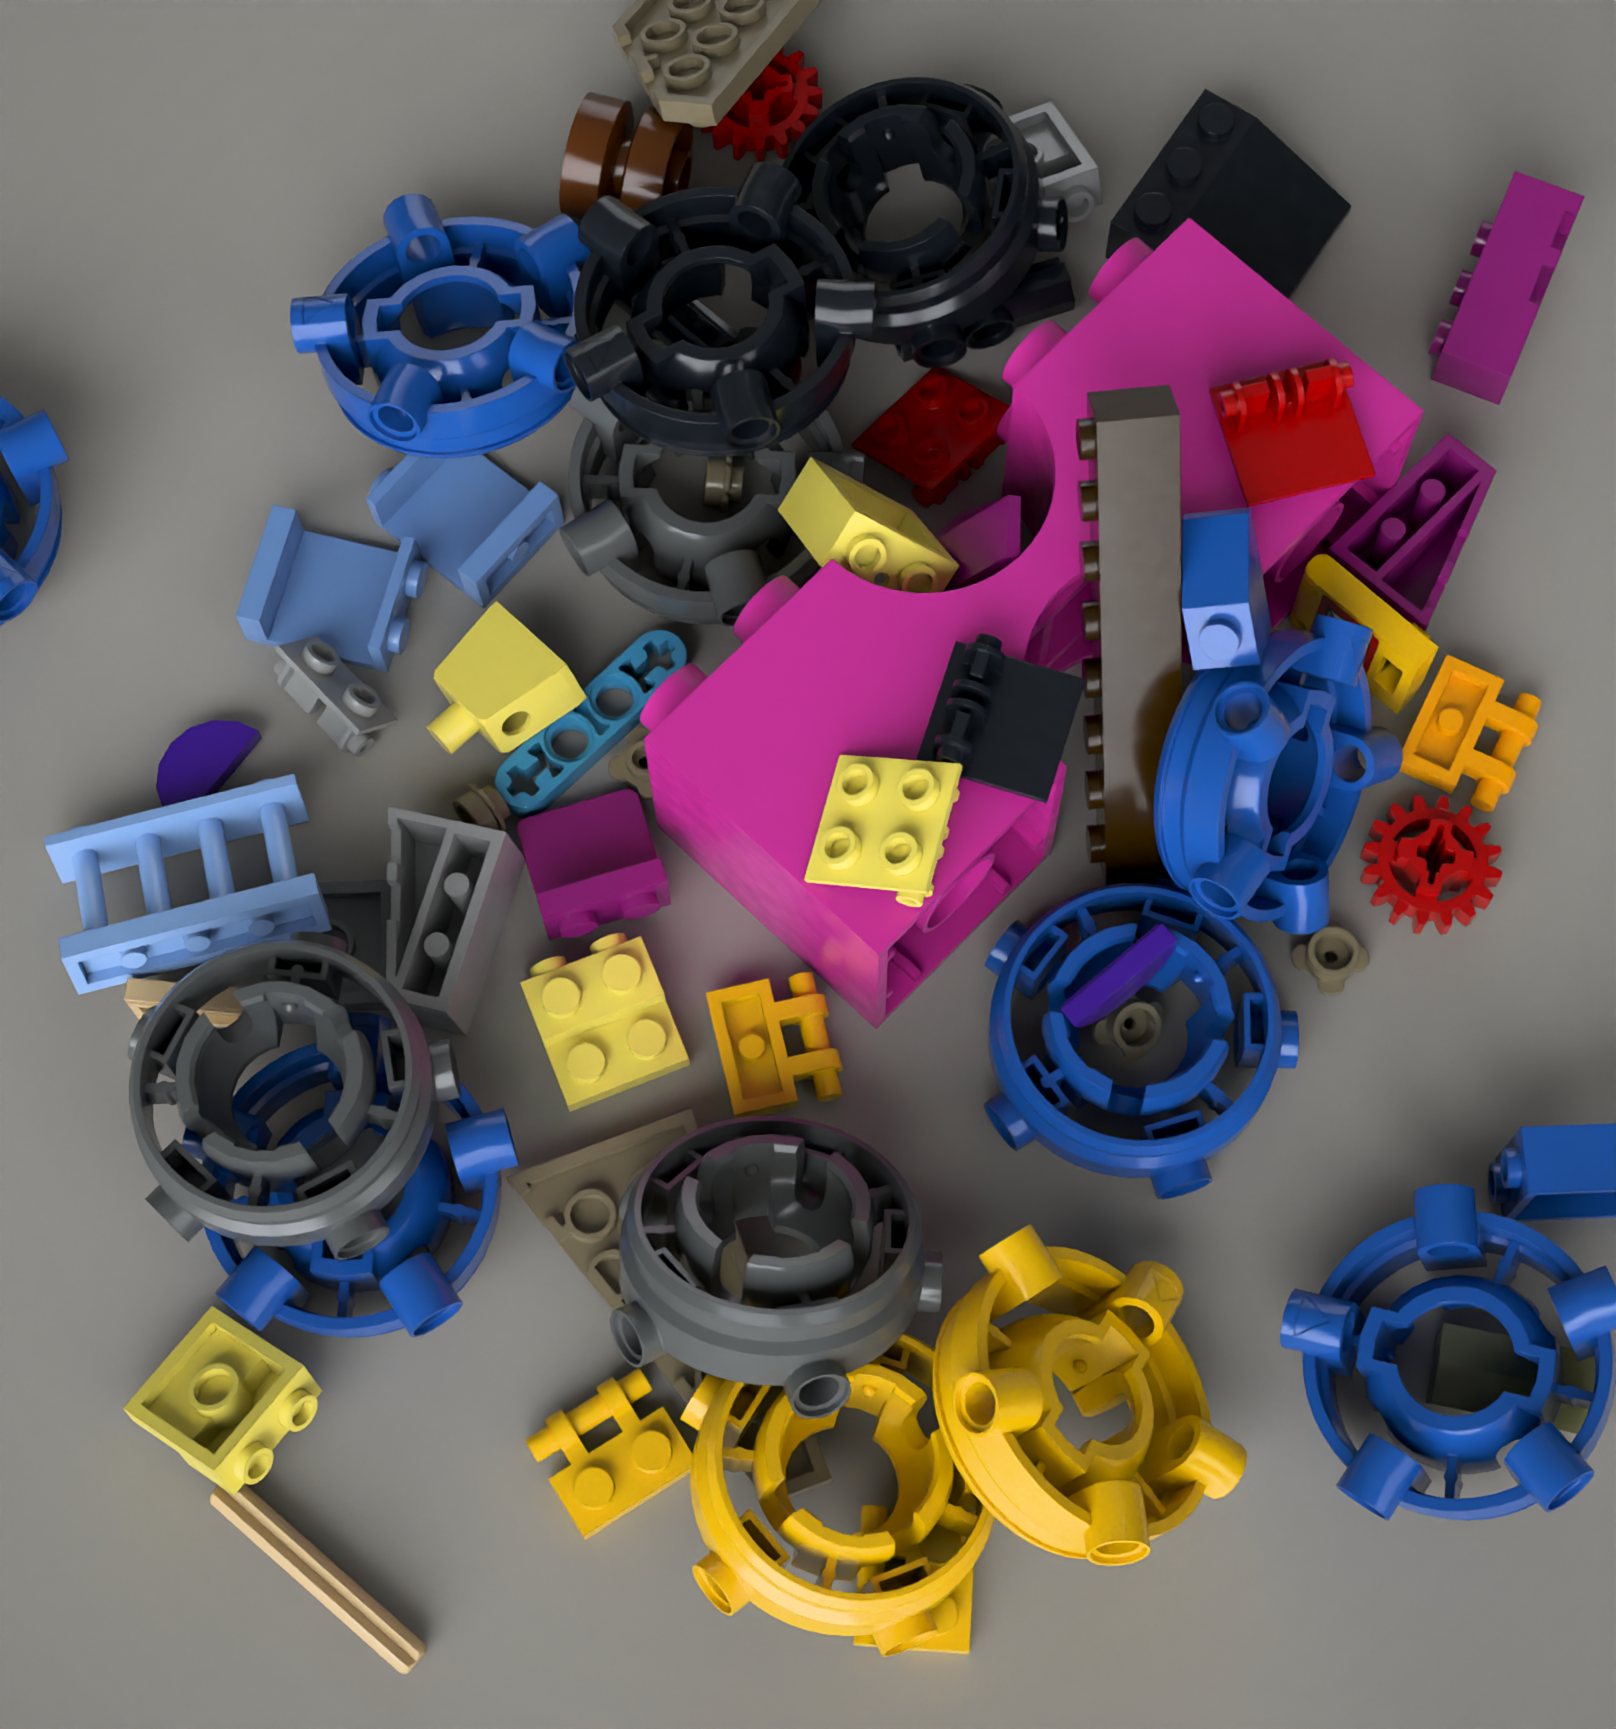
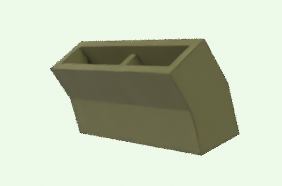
[1425,1322,1596,1434]

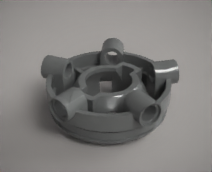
[559,327,865,626]
[128,931,461,1260]
[610,1116,943,1419]

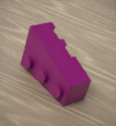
[1428,171,1585,405]
[1327,433,1497,632]

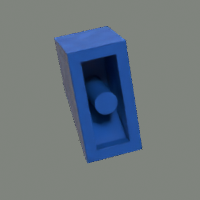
[1182,507,1272,670]

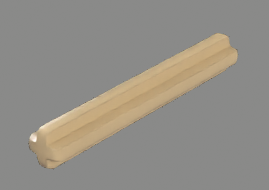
[209,1484,427,1674]

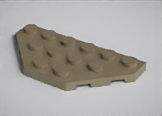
[612,0,822,128]

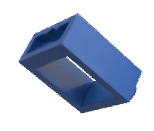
[1488,1123,1616,1222]

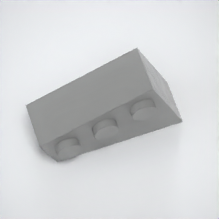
[386,806,525,1036]

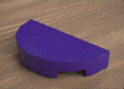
[156,720,262,807]
[1060,923,1177,1028]

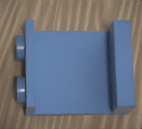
[366,454,565,608]
[235,505,428,673]

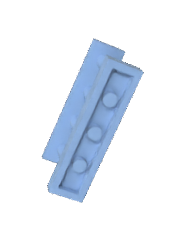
[44,774,332,995]

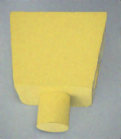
[426,601,587,755]

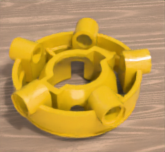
[932,1224,1247,1566]
[680,1332,995,1657]

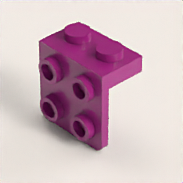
[517,789,671,941]

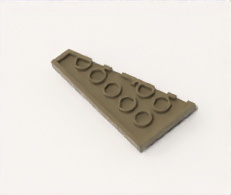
[506,1108,832,1498]

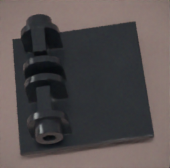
[916,634,1086,804]

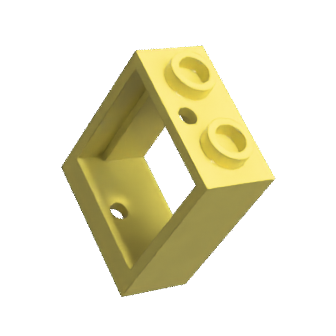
[778,457,959,593]

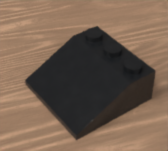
[1105,89,1351,299]

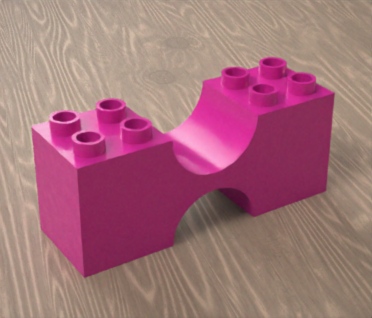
[640,218,1424,1029]

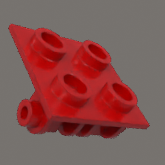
[1209,358,1376,508]
[852,368,1010,508]

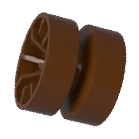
[559,92,693,221]

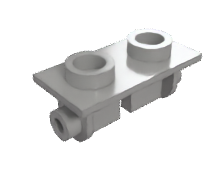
[274,636,398,757]

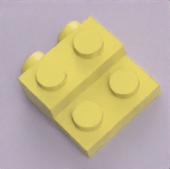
[520,933,690,1112]
[123,1306,322,1496]

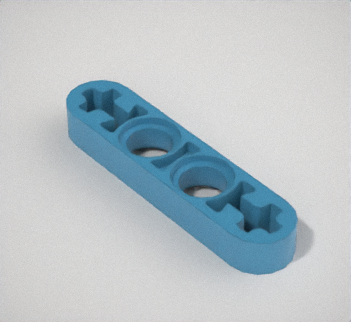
[495,629,688,818]

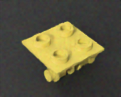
[804,755,963,907]

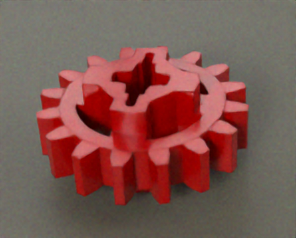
[700,46,822,162]
[1359,795,1502,935]

